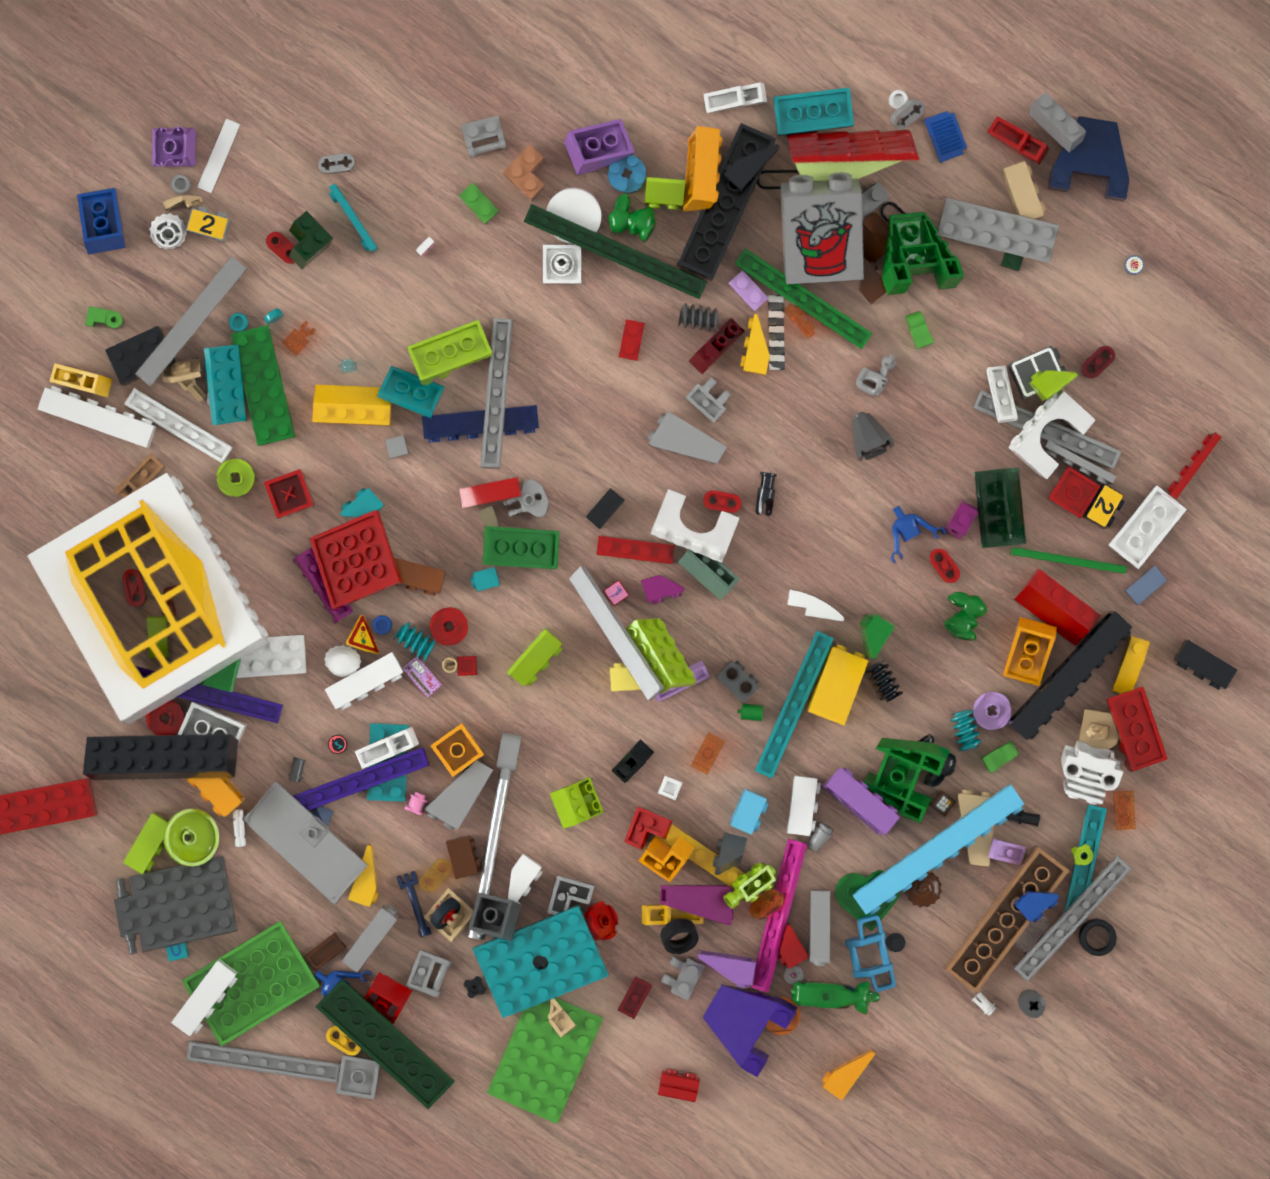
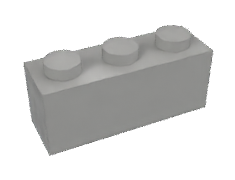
[1029,92,1086,153]

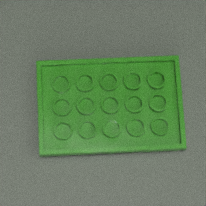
[182,921,321,1046]
[487,997,603,1124]

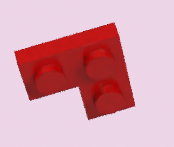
[624,807,673,850]

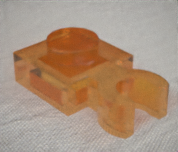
[282,321,316,356]

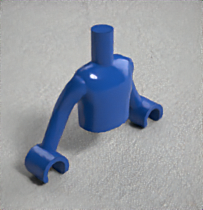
[890,506,946,563]
[314,970,372,996]

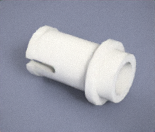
[972,991,996,1016]

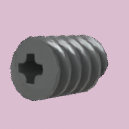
[678,303,719,333]
[1018,989,1046,1018]

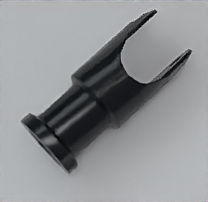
[755,472,777,516]

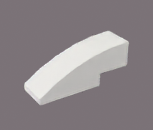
[703,82,768,113]
[787,590,844,621]
[355,727,419,769]

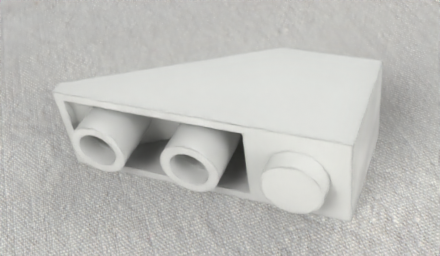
[508,853,543,904]

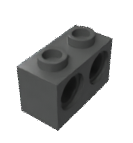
[715,660,759,704]

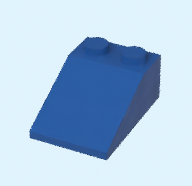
[77,188,126,255]

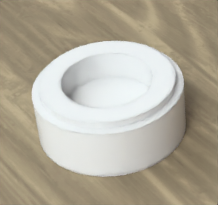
[888,90,908,110]

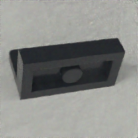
[586,488,625,529]

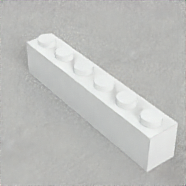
[38,386,156,448]

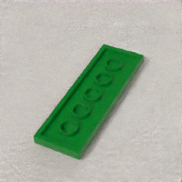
[231,325,295,446]

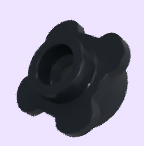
[464,976,486,998]

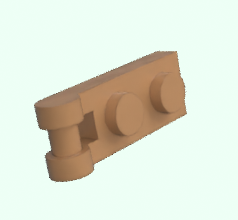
[114,453,165,498]

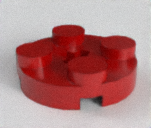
[430,607,468,646]
[146,700,185,735]
[584,901,618,941]

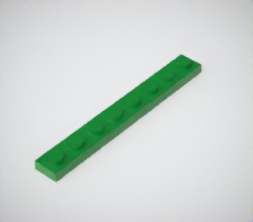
[734,248,873,350]

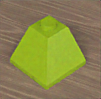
[1029,370,1078,401]

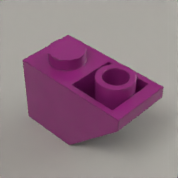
[641,575,684,605]

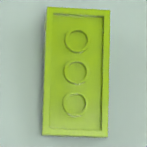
[407,319,493,385]

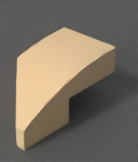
[163,195,204,211]
[548,998,577,1038]

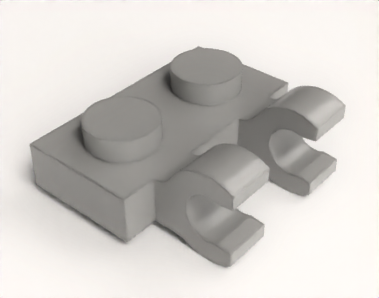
[685,377,731,423]
[661,956,705,1001]

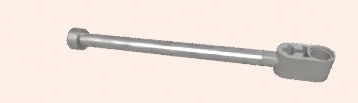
[466,732,522,940]

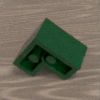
[289,211,333,269]

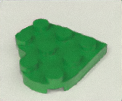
[834,870,900,932]

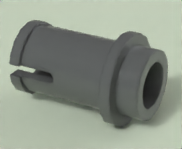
[288,757,306,782]

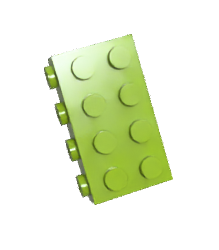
[625,618,697,694]

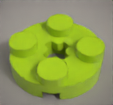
[216,459,255,497]

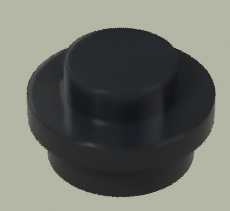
[886,933,906,952]

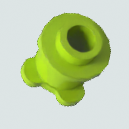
[1071,844,1093,865]

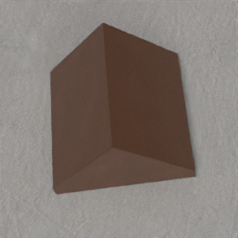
[862,212,888,263]

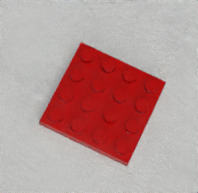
[309,510,402,610]

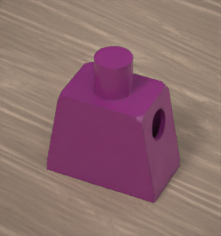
[944,499,978,540]

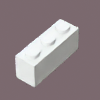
[787,775,821,836]

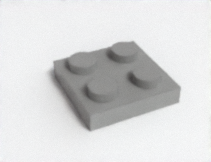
[336,1054,380,1100]

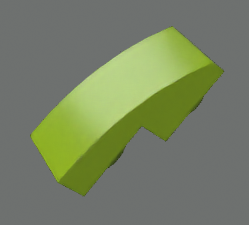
[147,616,168,658]

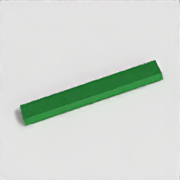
[1010,547,1127,574]

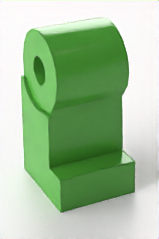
[85,306,124,329]
[905,311,934,350]
[981,740,1020,773]

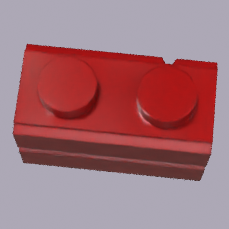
[658,1068,700,1102]

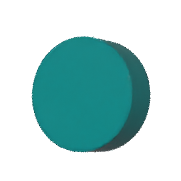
[264,308,284,325]
[229,313,249,332]

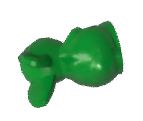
[608,194,656,243]
[944,592,987,641]

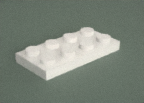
[1108,485,1187,569]
[236,635,307,678]

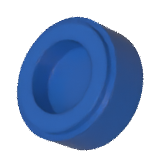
[373,615,392,635]

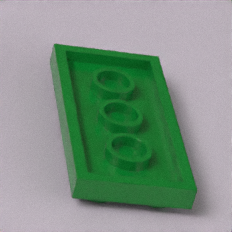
[482,526,559,569]

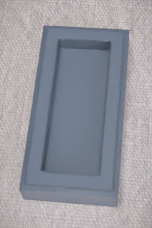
[1125,566,1167,605]

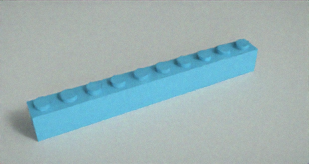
[853,784,1024,915]

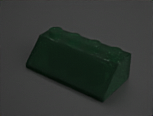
[974,467,1026,548]

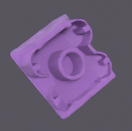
[152,127,197,167]

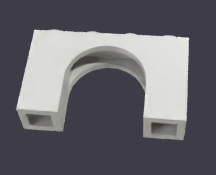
[1008,390,1095,479]
[650,489,739,563]

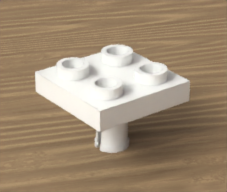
[543,245,581,284]

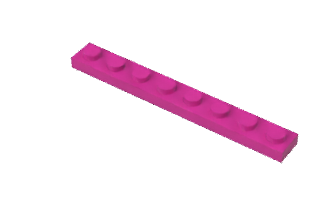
[750,839,807,993]

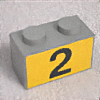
[186,206,231,242]

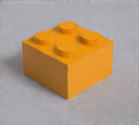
[430,722,485,777]

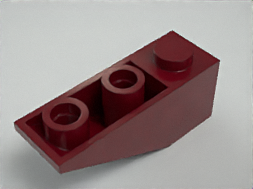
[689,318,745,374]

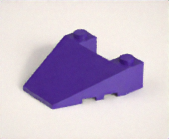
[703,985,797,1077]

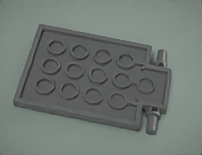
[114,856,238,955]

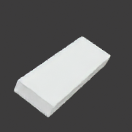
[986,365,1018,423]

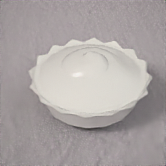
[149,213,187,250]
[324,645,362,677]

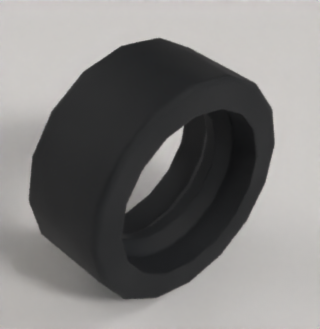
[660,919,699,954]
[1079,919,1117,956]

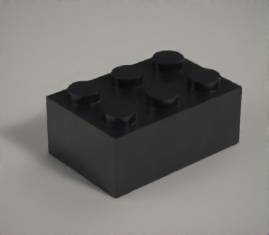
[105,326,176,386]

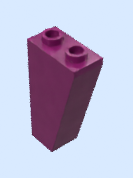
[660,885,734,925]

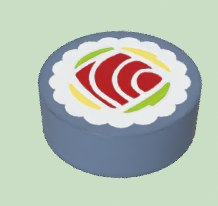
[1124,255,1144,275]

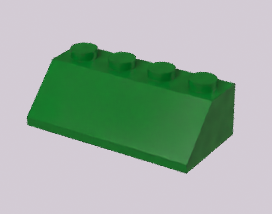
[859,613,895,659]

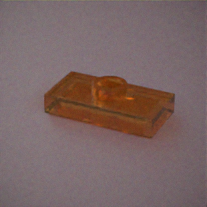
[690,732,725,775]

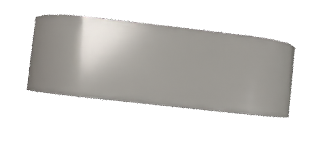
[890,98,925,130]
[318,153,355,174]

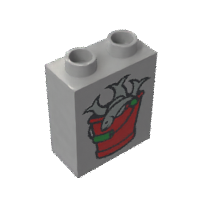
[781,173,864,284]

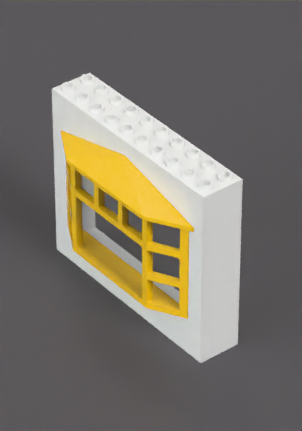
[27,473,269,725]

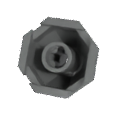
[852,412,894,461]

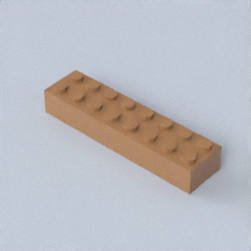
[944,846,1069,993]

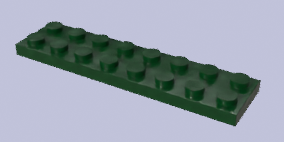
[316,978,455,1109]

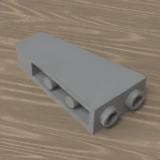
[647,411,727,464]
[425,759,494,830]
[808,889,830,966]
[342,904,400,972]

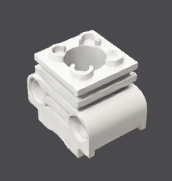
[1061,740,1123,805]

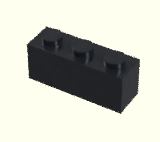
[1174,640,1237,690]

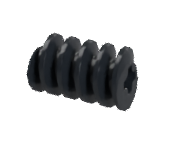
[865,660,903,702]

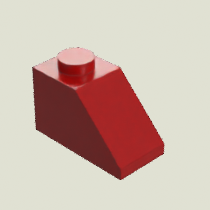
[778,922,809,969]

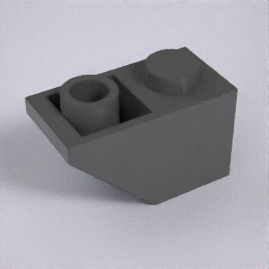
[713,833,747,875]

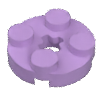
[972,692,1011,730]

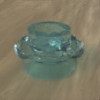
[338,359,357,373]

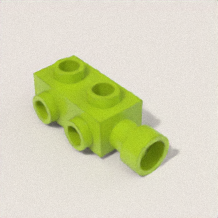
[723,862,776,909]

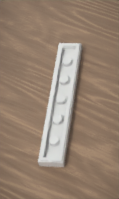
[124,388,233,463]

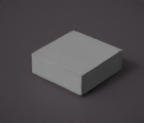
[385,435,409,459]

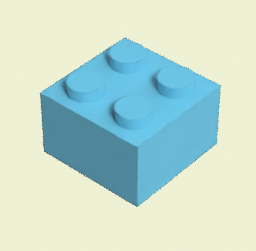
[729,788,768,835]

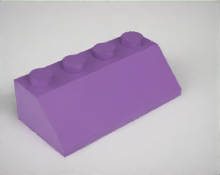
[821,768,900,836]

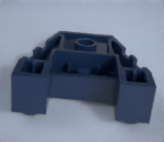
[1048,116,1129,201]

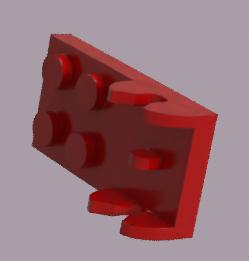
[1106,686,1168,772]

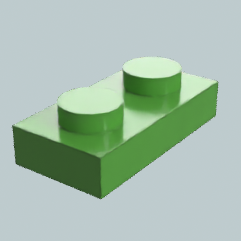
[459,183,499,224]

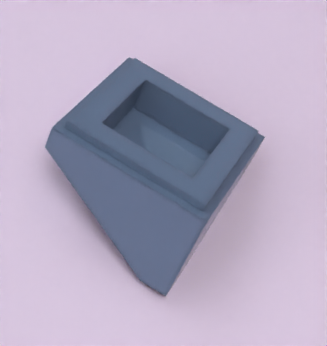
[312,806,334,826]

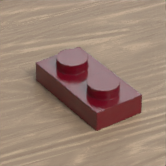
[617,976,652,1019]

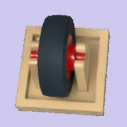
[424,888,473,943]

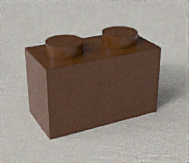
[446,835,481,879]

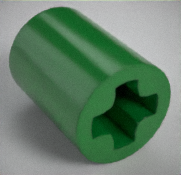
[737,703,763,721]

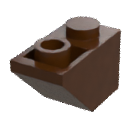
[859,259,887,305]

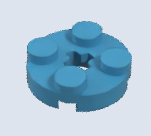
[608,155,646,194]

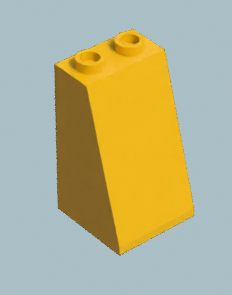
[807,644,868,726]

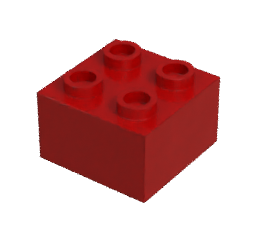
[264,469,315,519]

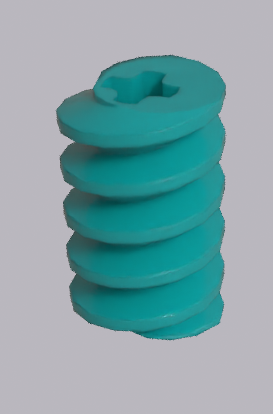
[393,622,436,662]
[951,709,982,751]

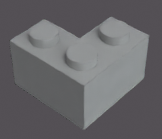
[547,874,595,915]

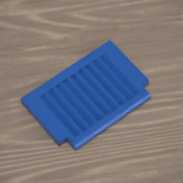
[924,111,967,163]

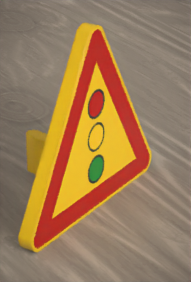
[346,615,379,654]

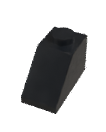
[611,739,654,783]

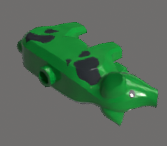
[791,981,880,1015]

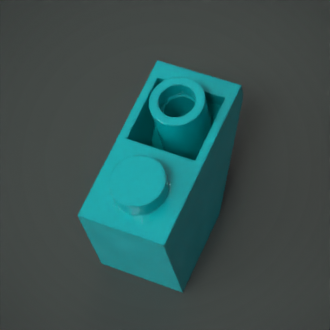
[340,488,385,517]

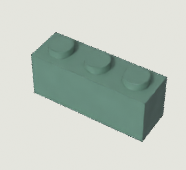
[678,550,740,600]

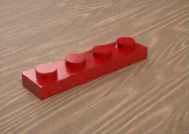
[1168,432,1221,499]
[596,536,675,564]

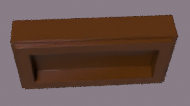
[304,933,347,971]

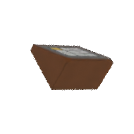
[930,790,956,817]

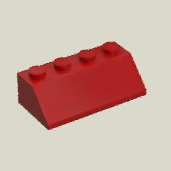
[1014,569,1101,646]

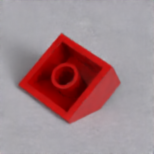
[364,972,412,1024]

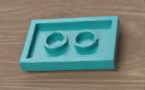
[377,366,445,418]

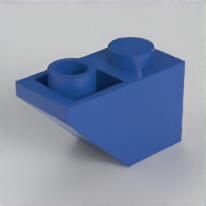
[1013,891,1060,923]

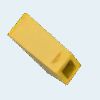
[740,314,770,376]

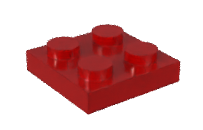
[1047,466,1101,519]

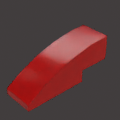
[987,116,1049,165]
[459,477,522,508]

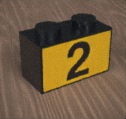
[1083,484,1125,529]

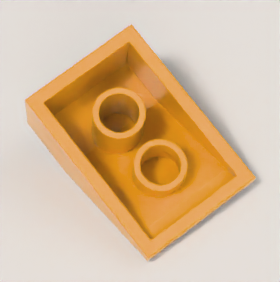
[1002,617,1057,686]

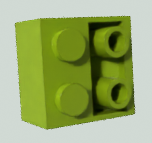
[550,777,604,829]

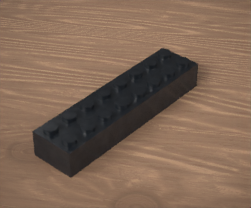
[677,123,776,281]
[1007,611,1132,740]
[83,734,238,780]

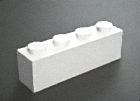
[325,652,404,710]
[171,959,238,1036]

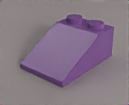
[564,119,635,175]
[697,950,756,988]

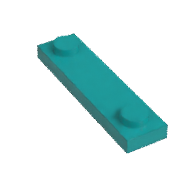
[328,184,378,253]

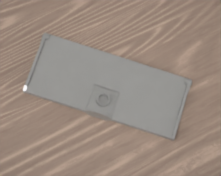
[243,781,368,905]

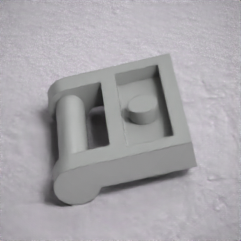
[461,115,507,159]
[406,949,452,997]

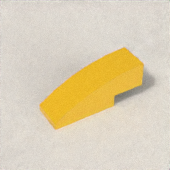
[642,904,704,925]

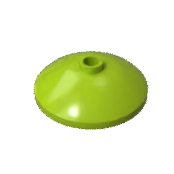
[164,809,219,866]

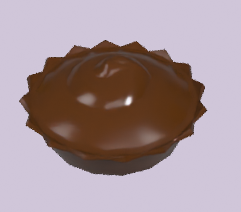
[905,872,942,908]

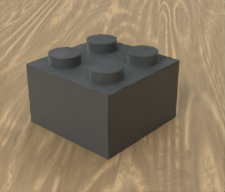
[468,892,521,942]

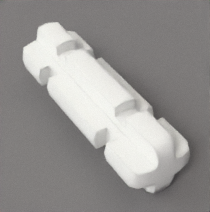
[232,809,246,847]

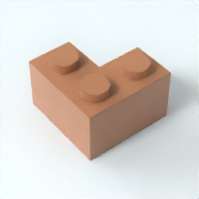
[503,144,545,201]

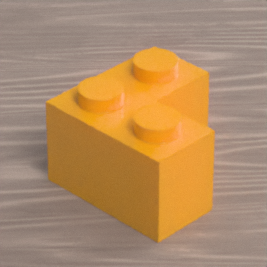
[639,837,695,883]

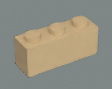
[1001,161,1046,219]

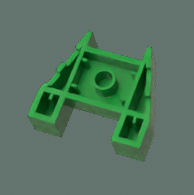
[863,738,950,824]

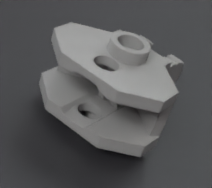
[504,479,549,518]

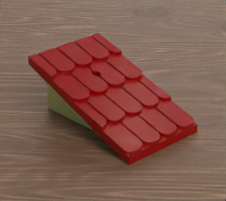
[787,130,920,181]

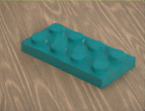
[773,87,854,136]
[204,344,246,425]
[367,723,409,802]

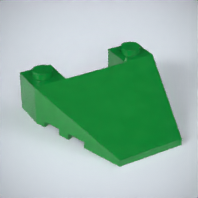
[882,212,964,295]

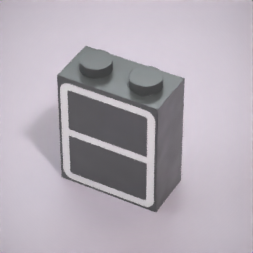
[1008,345,1067,400]

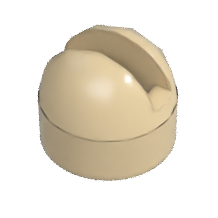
[442,657,458,673]

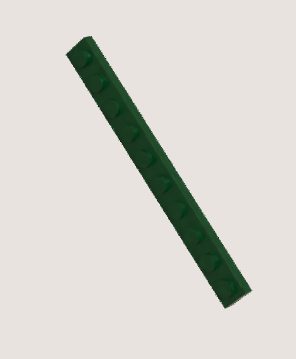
[524,204,707,299]

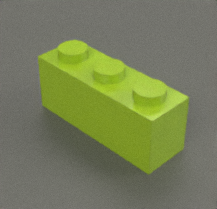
[123,812,169,875]

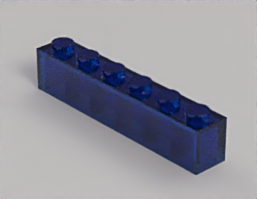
[422,405,539,443]

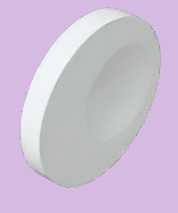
[546,187,602,244]

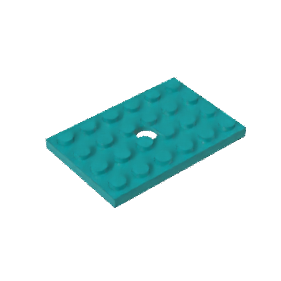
[472,905,609,1018]

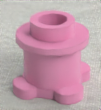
[404,792,428,816]

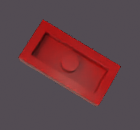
[619,319,645,361]

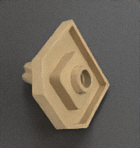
[162,358,207,402]
[1078,708,1119,749]

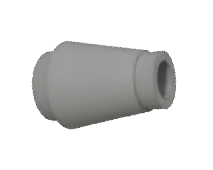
[808,822,833,851]

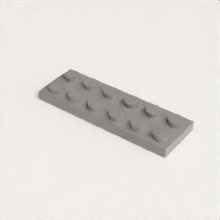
[938,197,1059,263]

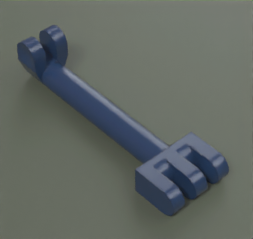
[397,871,432,938]

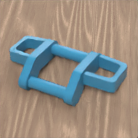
[845,914,896,992]

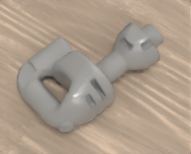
[856,354,897,396]

